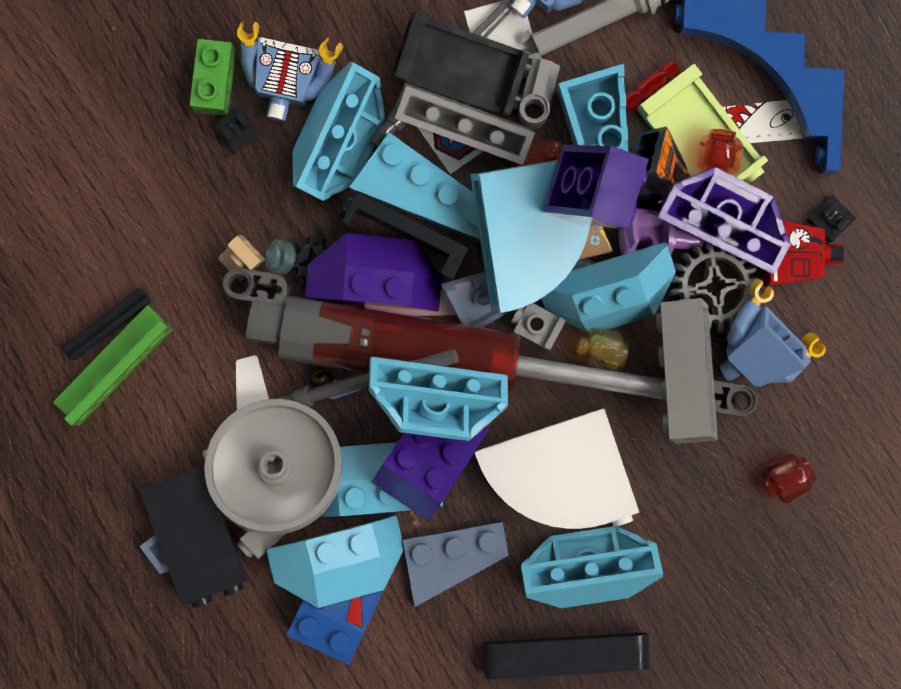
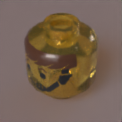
[576,328,628,371]

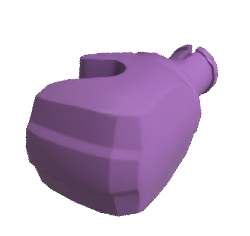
[618,209,704,256]

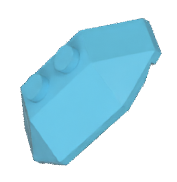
[292,62,386,201]
[541,242,676,335]
[369,357,508,441]
[320,442,443,517]
[265,515,404,608]
[521,526,663,608]

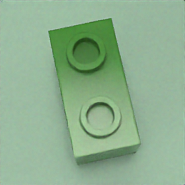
[190,39,236,116]

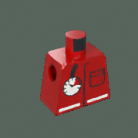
[765,221,844,287]

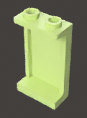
[637,64,768,184]

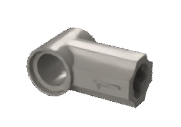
[518,59,560,130]

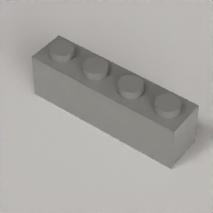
[393,82,535,165]
[656,298,718,444]

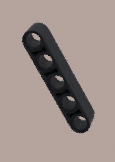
[483,632,651,679]

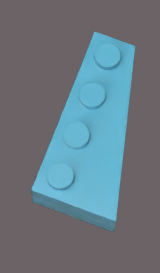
[556,64,628,152]
[349,133,480,243]

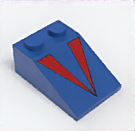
[287,590,383,665]

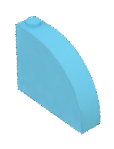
[470,160,590,313]

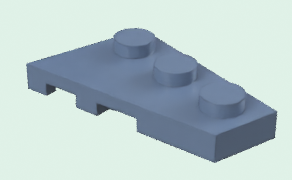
[441,272,510,335]
[403,521,509,607]

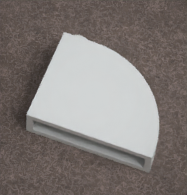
[474,409,639,529]

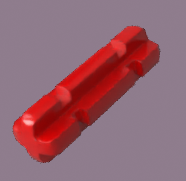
[626,60,681,112]

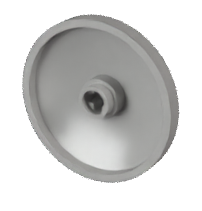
[204,399,343,535]

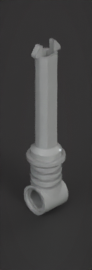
[520,0,669,60]

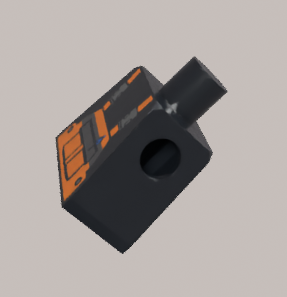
[631,126,688,209]

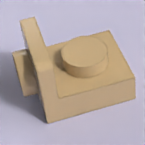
[219,235,266,281]

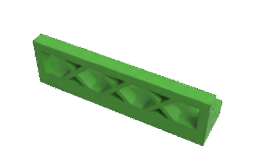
[53,305,173,426]

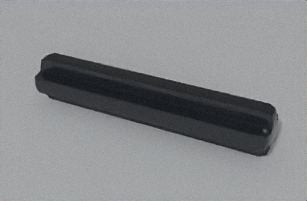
[63,288,151,360]

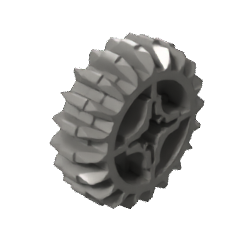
[668,242,760,333]

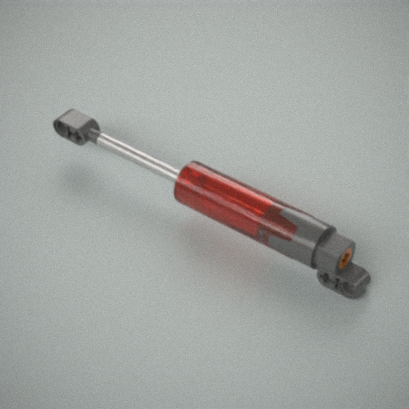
[223,268,757,418]

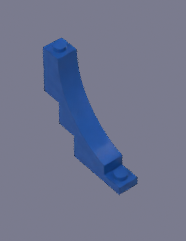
[674,0,844,175]

